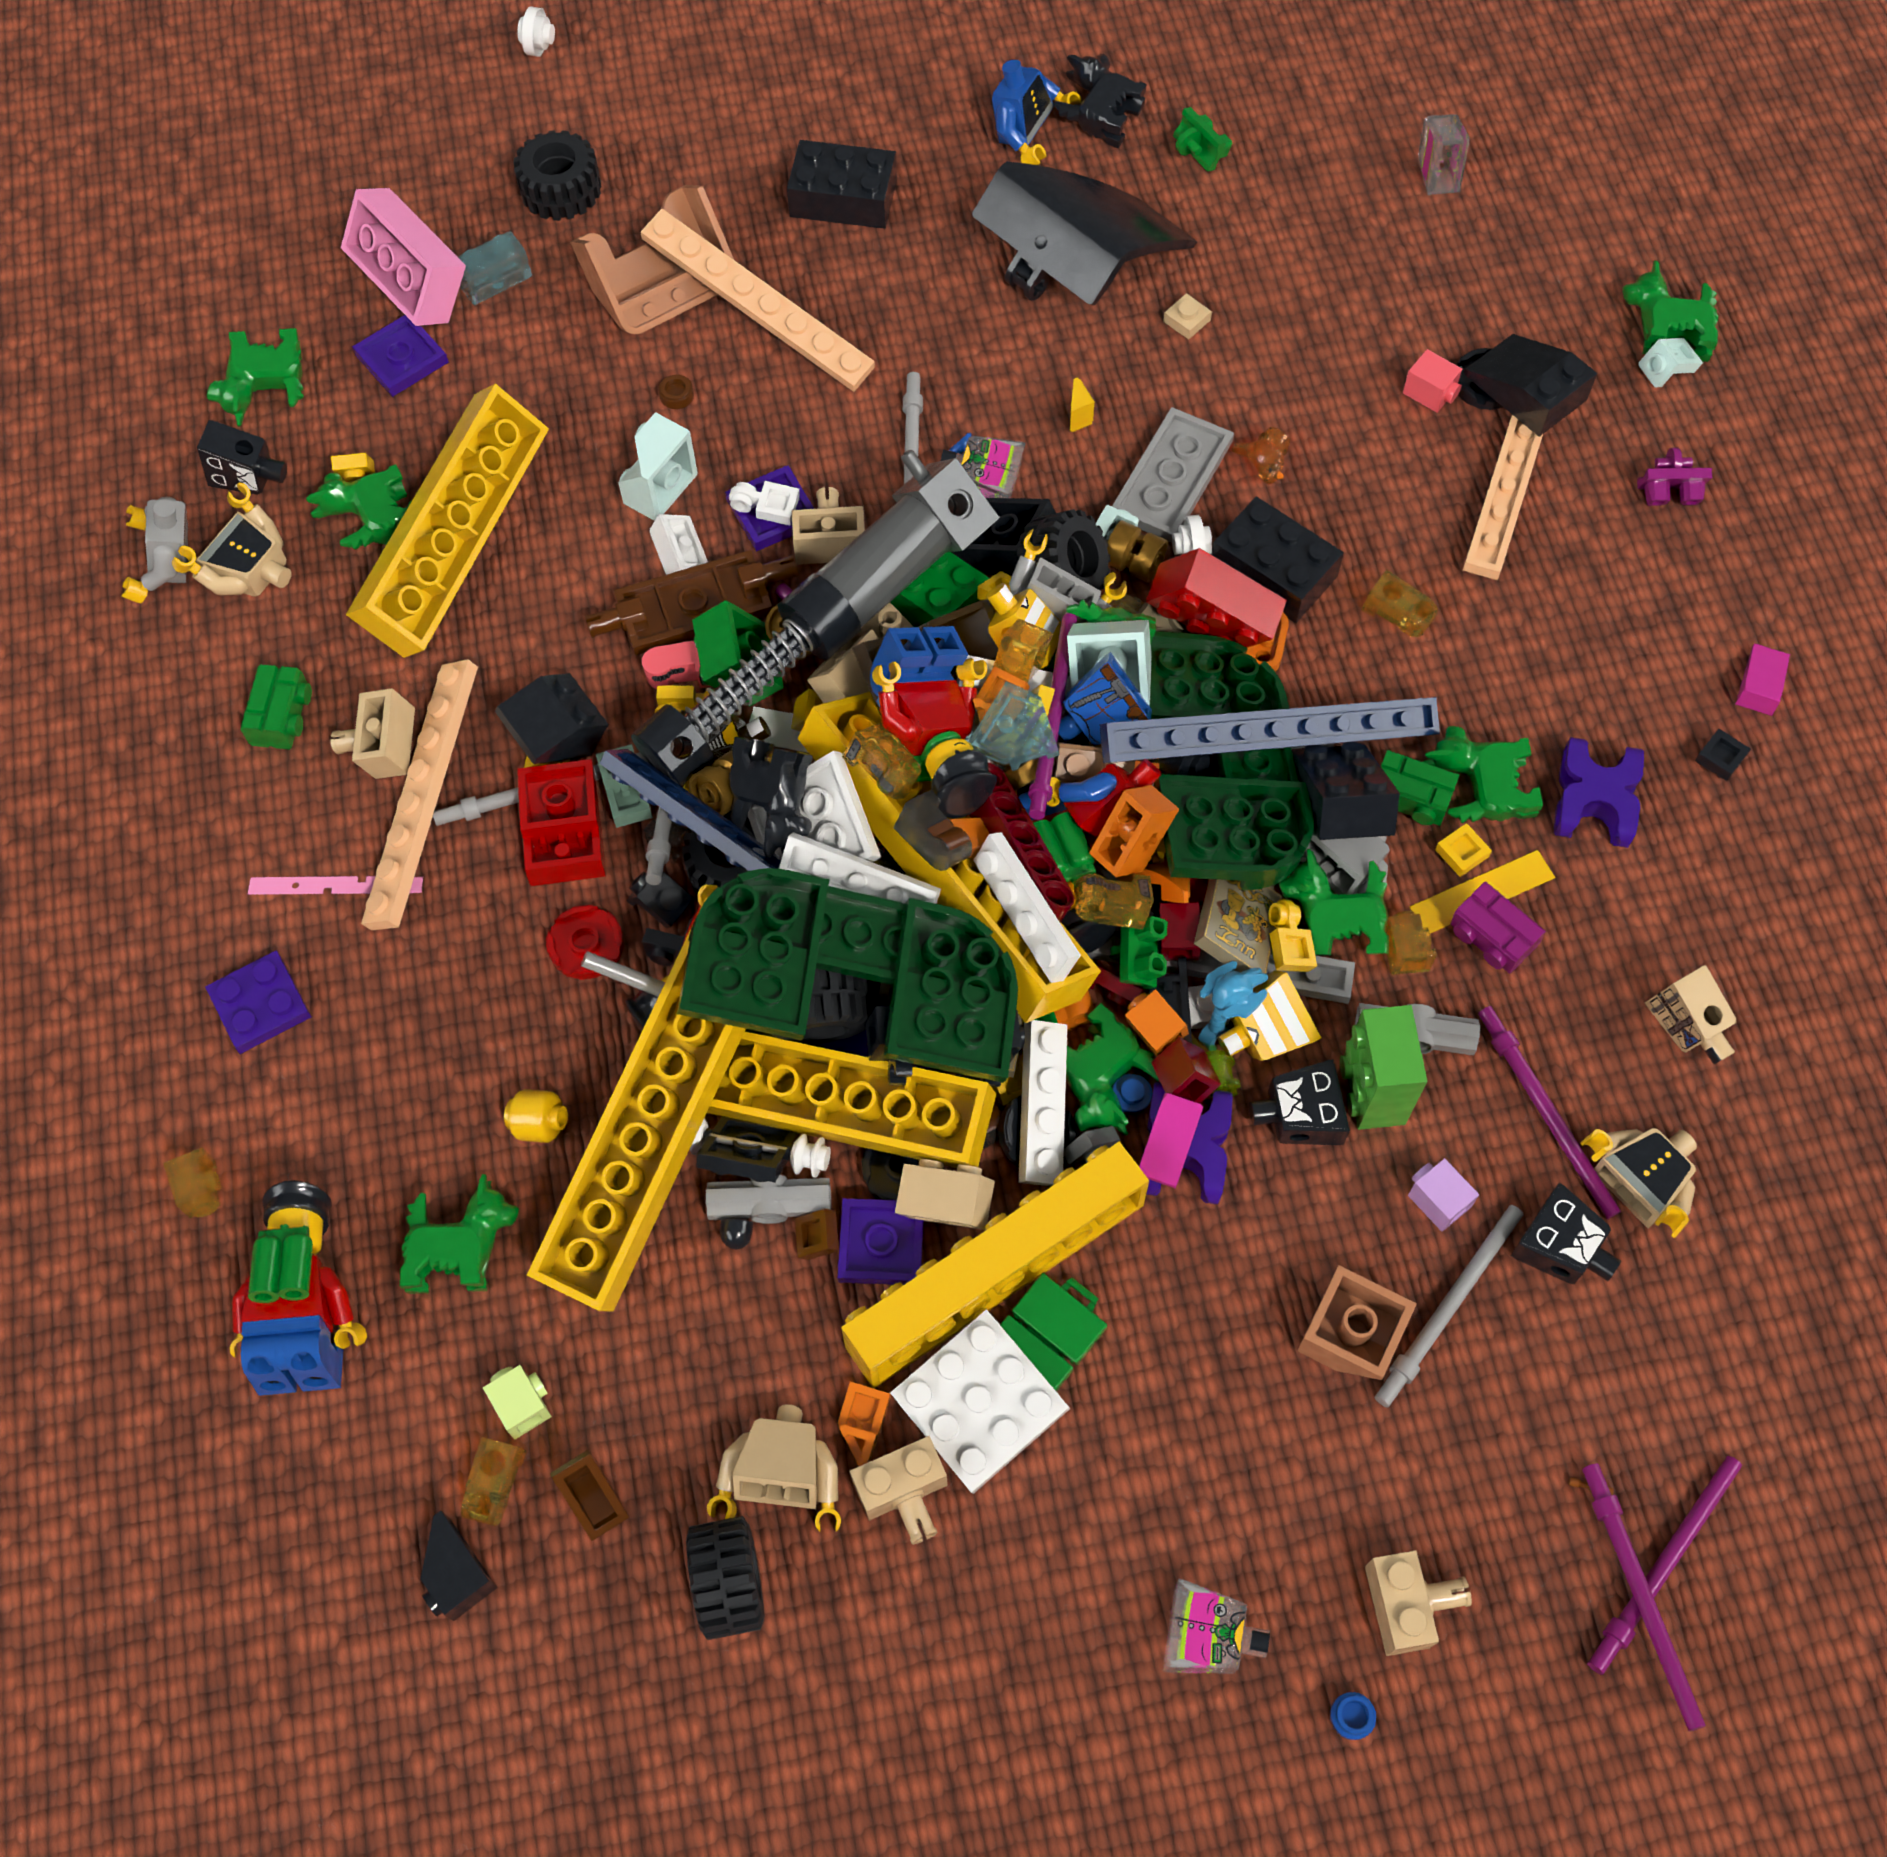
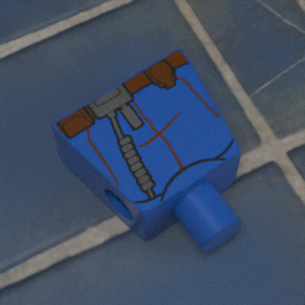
[1058,652,1152,746]

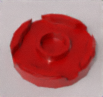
[546,905,624,980]

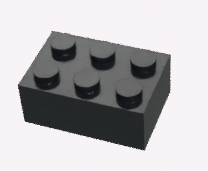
[787,140,897,229]
[1211,496,1344,623]
[1292,742,1400,840]

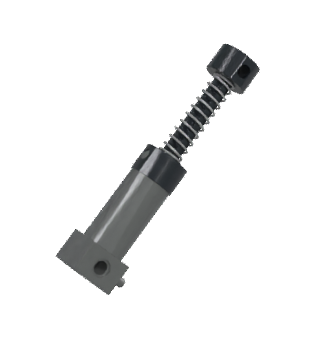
[631,450,1000,787]

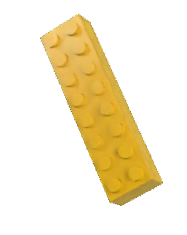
[346,383,549,658]
[707,1032,996,1168]
[841,1141,1149,1389]

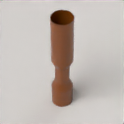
[1568,1477,1614,1495]

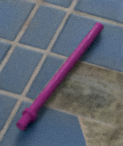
[1028,613,1077,820]

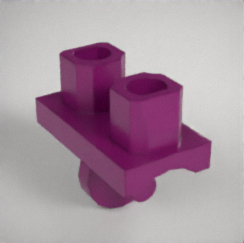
[1637,447,1712,506]

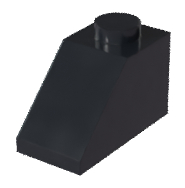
[420,1511,498,1621]

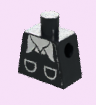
[197,420,287,495]
[1249,1059,1350,1145]
[1510,1183,1621,1284]

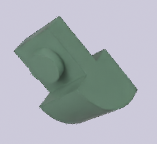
[596,744,653,828]

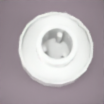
[518,6,555,57]
[1172,515,1212,555]

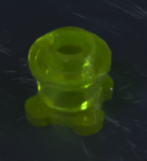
[1206,1050,1241,1099]

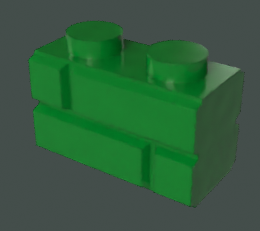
[240,664,312,750]
[1381,750,1459,826]

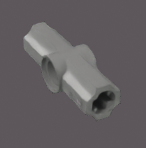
[1355,1003,1480,1056]
[706,1175,831,1224]

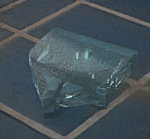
[968,681,1060,771]

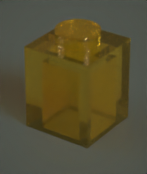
[993,619,1053,683]

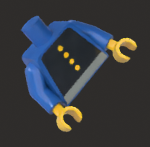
[992,60,1081,165]

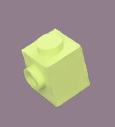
[483,1365,552,1440]

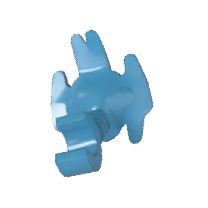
[1198,961,1268,1052]

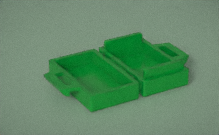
[1000,1273,1107,1392]

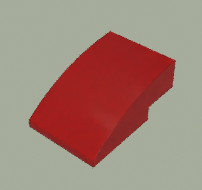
[517,759,606,887]

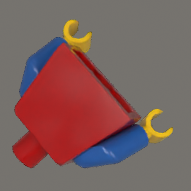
[1047,759,1161,837]

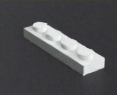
[779,832,941,904]
[973,832,1081,983]
[1019,1020,1067,1186]

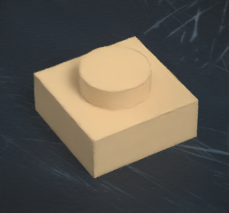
[1163,293,1212,340]

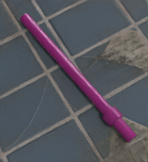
[1478,1006,1621,1219]
[1587,1456,1742,1675]
[1582,1463,1706,1732]

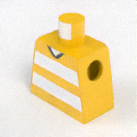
[986,583,1061,670]
[1217,970,1321,1061]

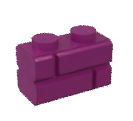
[1450,881,1546,974]

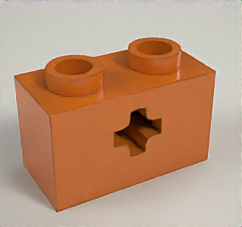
[1089,785,1179,878]

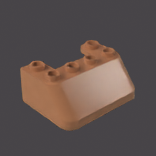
[570,185,734,334]

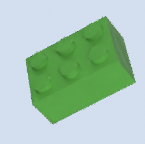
[1340,1005,1428,1130]

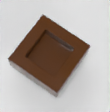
[795,1208,839,1260]

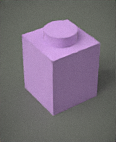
[1408,1158,1479,1232]

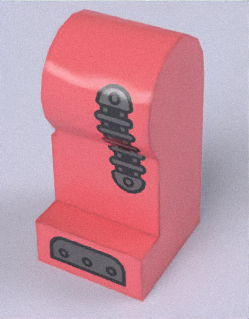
[642,640,712,689]

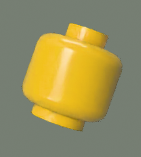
[504,1089,568,1143]

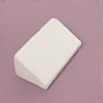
[650,514,708,575]

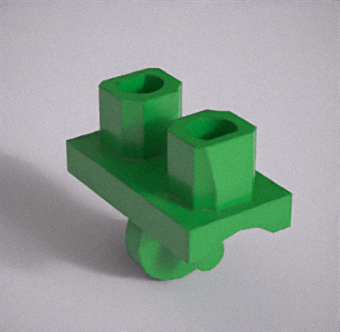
[1173,107,1232,172]
[1109,911,1168,989]

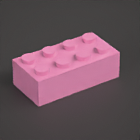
[341,188,466,326]

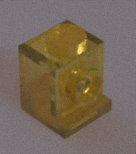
[1385,911,1437,975]
[163,1147,222,1218]

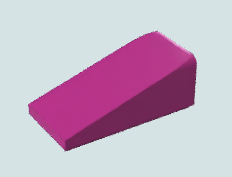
[1735,643,1790,716]
[1139,1093,1203,1189]

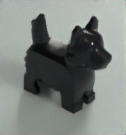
[1054,54,1147,149]
[729,737,813,858]

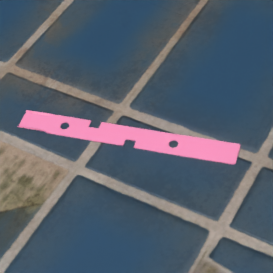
[247,876,424,894]

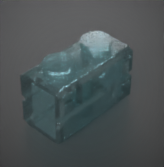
[458,231,532,305]

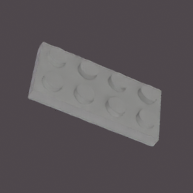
[1112,407,1234,543]

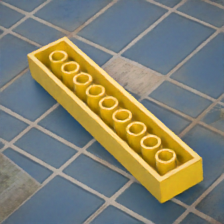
[797,692,1101,1023]
[527,897,746,1311]

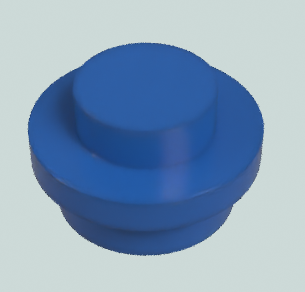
[1113,1074,1152,1114]
[1330,1692,1376,1740]

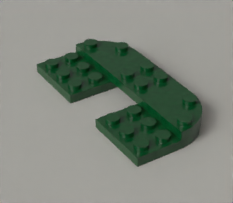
[1149,631,1314,890]
[677,868,1018,1083]

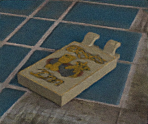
[1194,879,1282,973]

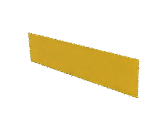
[1410,850,1556,935]

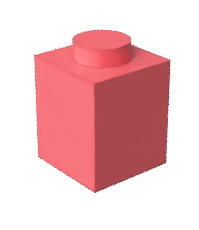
[1403,349,1462,413]

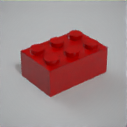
[1146,548,1287,647]

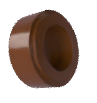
[659,374,694,409]

